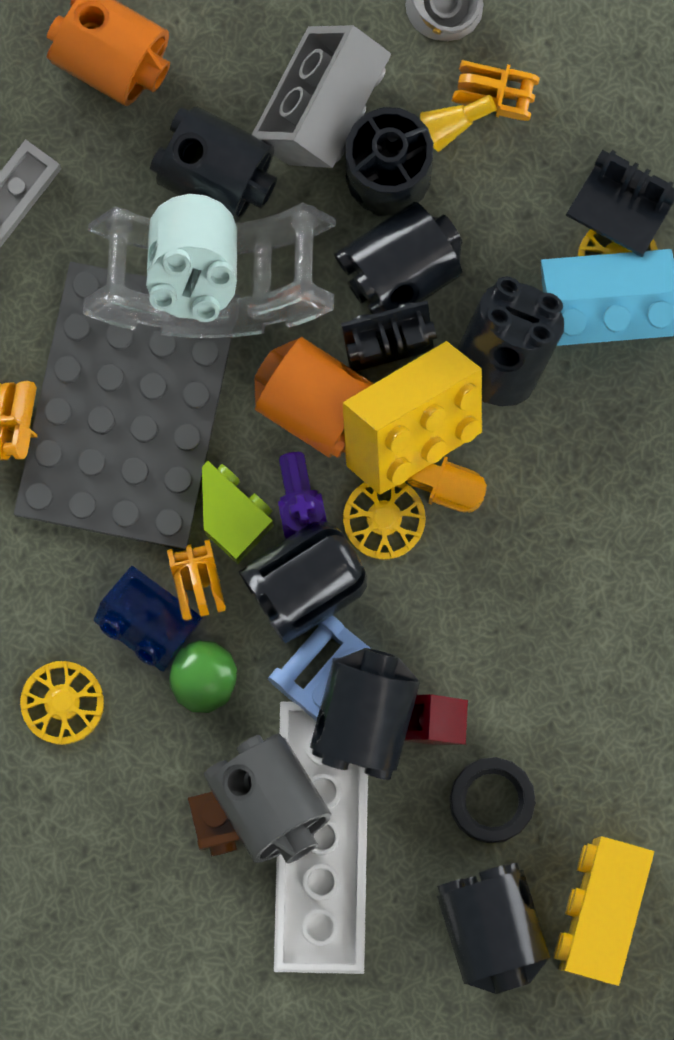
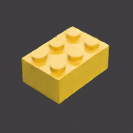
[343,341,482,495]
[553,836,655,986]

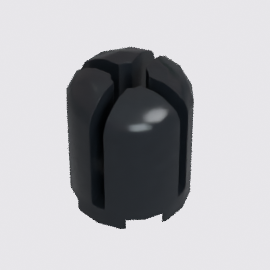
[239,521,367,644]

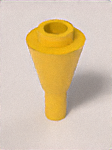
[420,95,497,152]

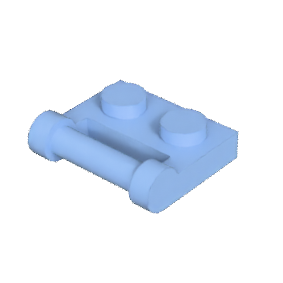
[268,615,370,721]

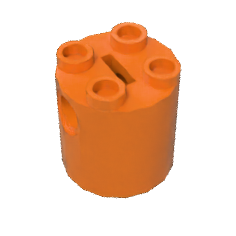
[47,0,170,106]
[254,336,374,458]

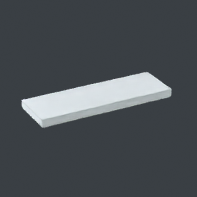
[274,702,368,974]

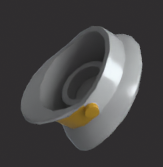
[405,0,484,42]

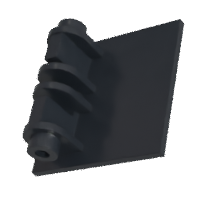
[566,150,674,257]
[341,300,437,372]

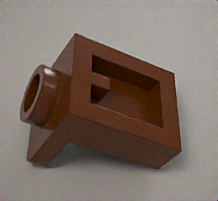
[188,792,241,857]

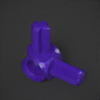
[278,452,327,539]

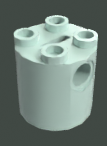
[146,194,237,322]

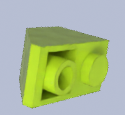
[202,461,274,564]

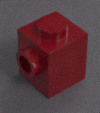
[405,694,468,745]

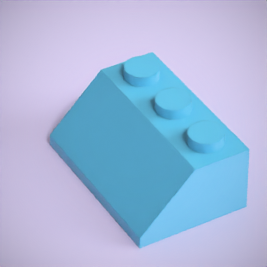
[540,249,674,346]

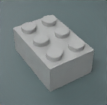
[252,25,391,168]

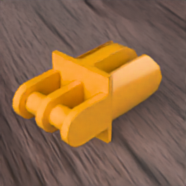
[451,60,540,121]
[0,381,38,460]
[406,457,486,513]
[167,539,226,620]

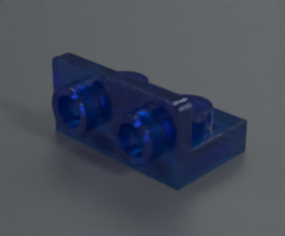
[94,566,203,672]

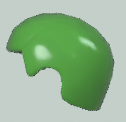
[169,640,237,713]

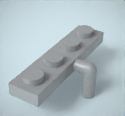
[0,139,61,247]

